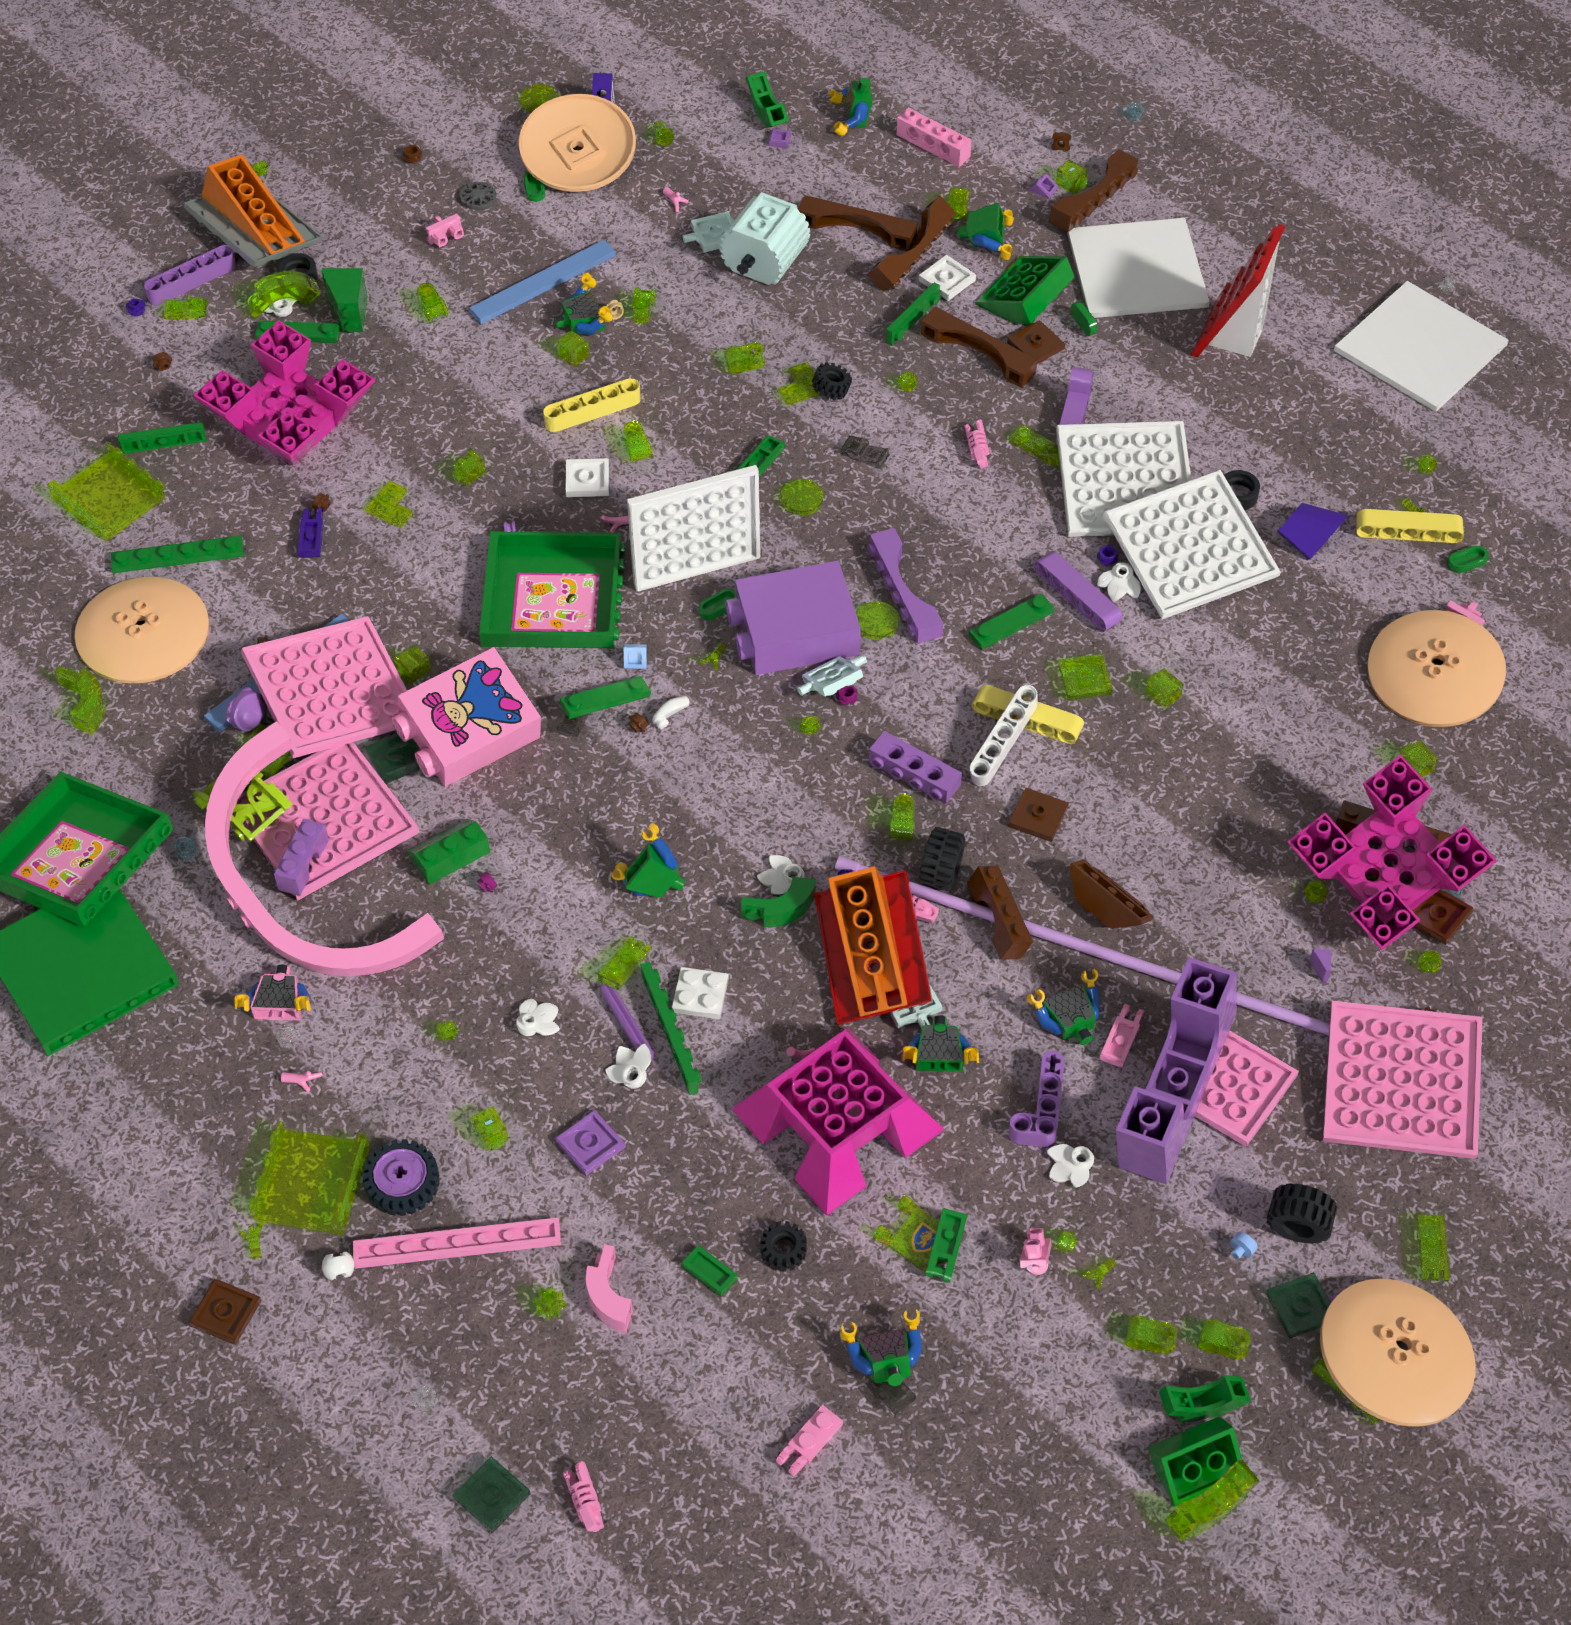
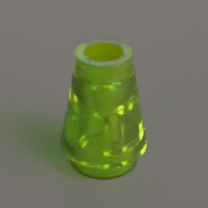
[653,120,674,146]

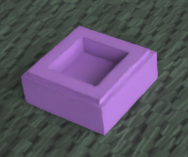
[769,129,791,148]

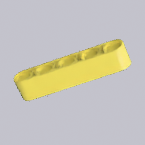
[543,378,641,432]
[1356,509,1464,543]
[972,685,1084,744]

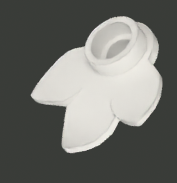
[257,288,297,317]
[1097,563,1141,602]
[757,855,805,895]
[516,999,560,1036]
[605,1044,651,1089]
[1047,1144,1094,1188]

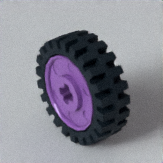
[362,1139,440,1216]

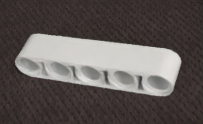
[970,685,1038,786]

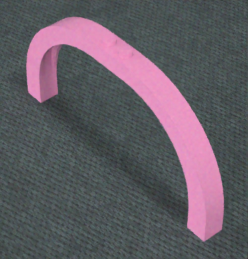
[205,721,444,976]

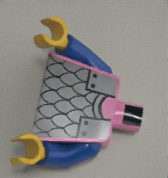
[234,964,311,1020]

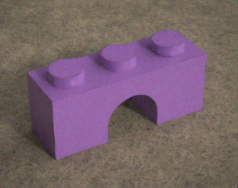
[274,818,329,896]

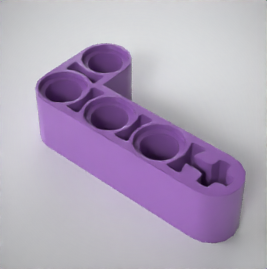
[1056,367,1094,445]
[1008,1051,1064,1147]

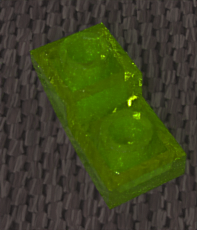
[164,296,208,320]

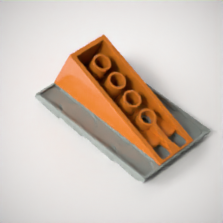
[183,154,323,266]

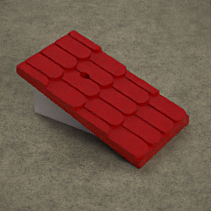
[1191,224,1285,357]

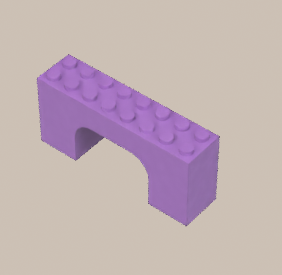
[1116,957,1237,1184]

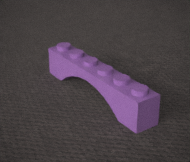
[867,528,943,644]

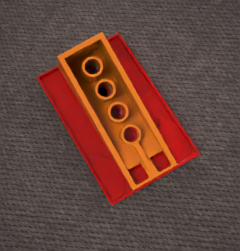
[814,866,933,1026]

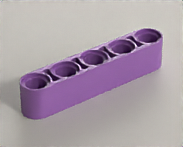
[144,245,237,305]
[1034,551,1123,632]

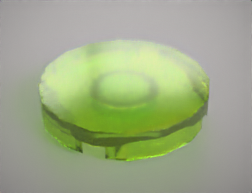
[520,84,558,113]
[781,479,824,516]
[856,601,899,640]

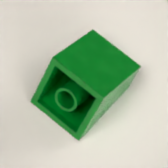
[322,268,368,333]

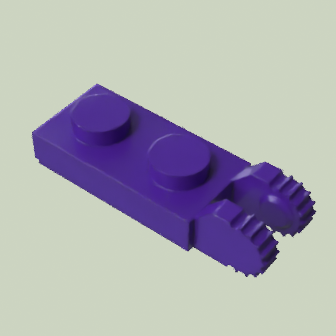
[298,508,323,558]

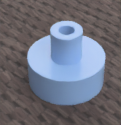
[1230,1232,1258,1259]

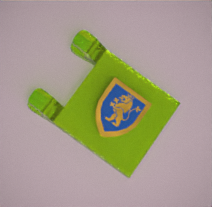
[874,1195,940,1273]

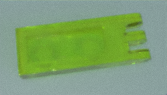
[598,936,652,990]
[1416,1214,1450,1282]

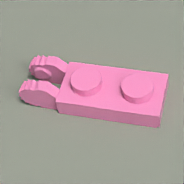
[1099,1004,1144,1068]
[776,1405,843,1476]

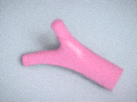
[663,187,688,213]
[601,515,629,533]
[786,1047,815,1062]
[281,1071,322,1092]

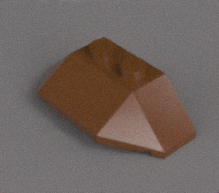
[1069,859,1154,929]

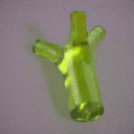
[1402,498,1425,512]
[699,643,726,670]
[240,1221,265,1260]
[1081,1257,1116,1289]

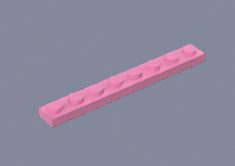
[353,1217,561,1269]

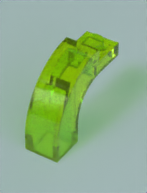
[245,271,321,318]
[54,665,106,735]
[1165,1459,1260,1542]

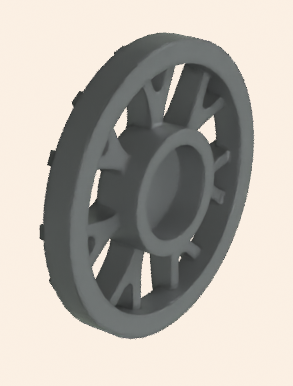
[459,182,496,210]

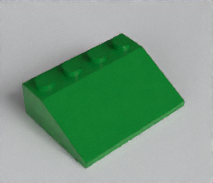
[975,256,1074,325]

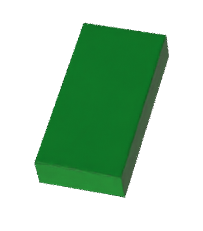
[682,1245,738,1297]

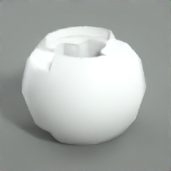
[322,1252,354,1280]

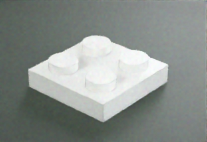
[919,255,976,301]
[566,458,609,497]
[672,967,729,1019]

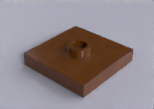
[1007,320,1065,364]
[1008,787,1069,842]
[1413,889,1473,945]
[188,1278,262,1345]

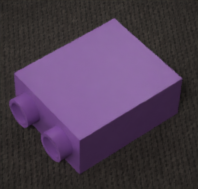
[725,560,861,675]

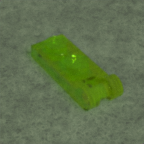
[1009,424,1060,468]

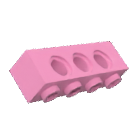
[896,107,971,167]

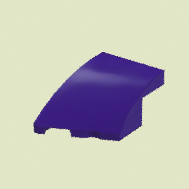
[1277,503,1348,560]

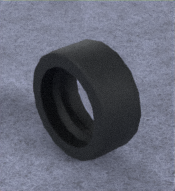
[278,253,318,291]
[1224,470,1260,510]

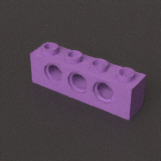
[869,731,962,804]

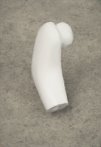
[652,696,689,729]

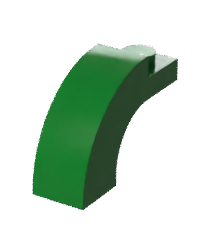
[746,71,789,128]
[741,877,816,927]
[1159,1375,1251,1422]

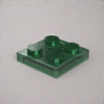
[365,733,420,784]
[1266,1272,1331,1339]
[453,1456,531,1534]

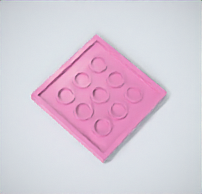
[1195,1031,1299,1147]

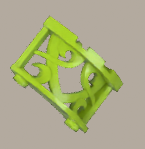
[192,772,293,843]

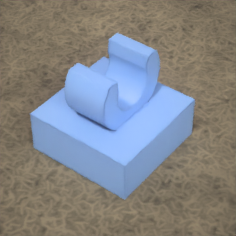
[624,644,647,669]

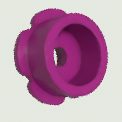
[836,685,858,705]
[477,871,498,892]

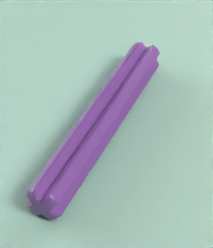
[600,982,654,1060]

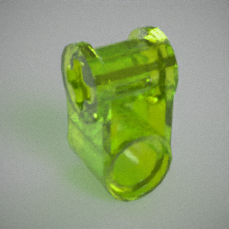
[417,283,449,323]
[632,287,656,324]
[724,342,765,374]
[624,421,653,462]
[889,794,915,840]
[1125,1315,1178,1355]
[1197,1319,1251,1360]

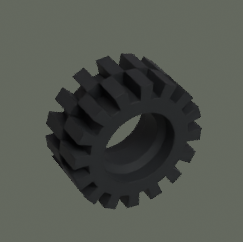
[812,362,852,400]
[760,1221,807,1272]

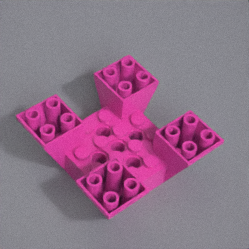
[193,320,375,466]
[1287,754,1497,951]
[732,1027,944,1216]

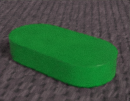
[523,171,546,202]
[1071,301,1097,336]
[1447,546,1489,573]
[698,589,735,620]

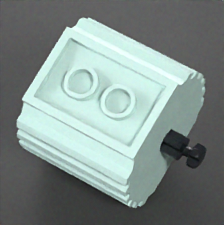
[719,192,810,285]

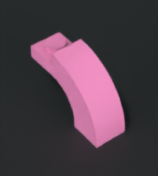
[586,1244,633,1333]

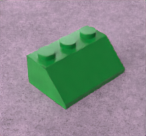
[406,819,490,885]
[1148,1416,1247,1507]

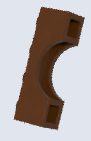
[967,865,1033,960]

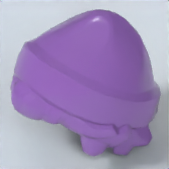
[225,687,266,731]

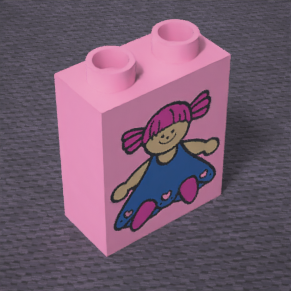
[392,647,541,787]

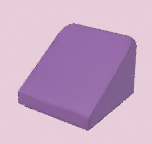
[1029,173,1059,199]
[1310,948,1332,983]

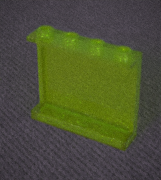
[47,442,166,542]
[249,1121,370,1236]

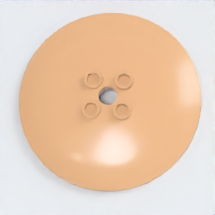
[519,94,636,192]
[75,577,209,683]
[1367,610,1506,727]
[1320,1279,1475,1426]

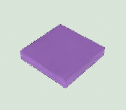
[555,1110,626,1176]

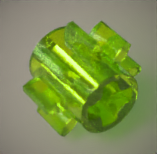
[533,1286,567,1321]

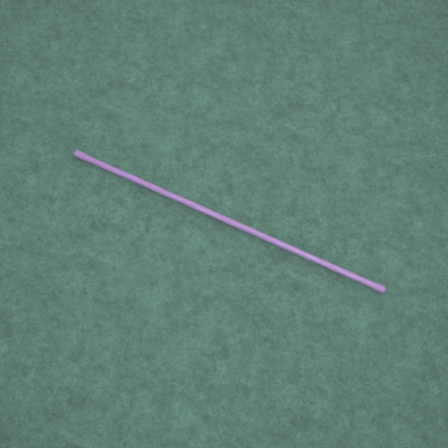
[835,856,1330,1036]

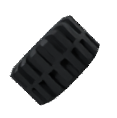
[919,827,965,891]
[1267,1183,1337,1244]

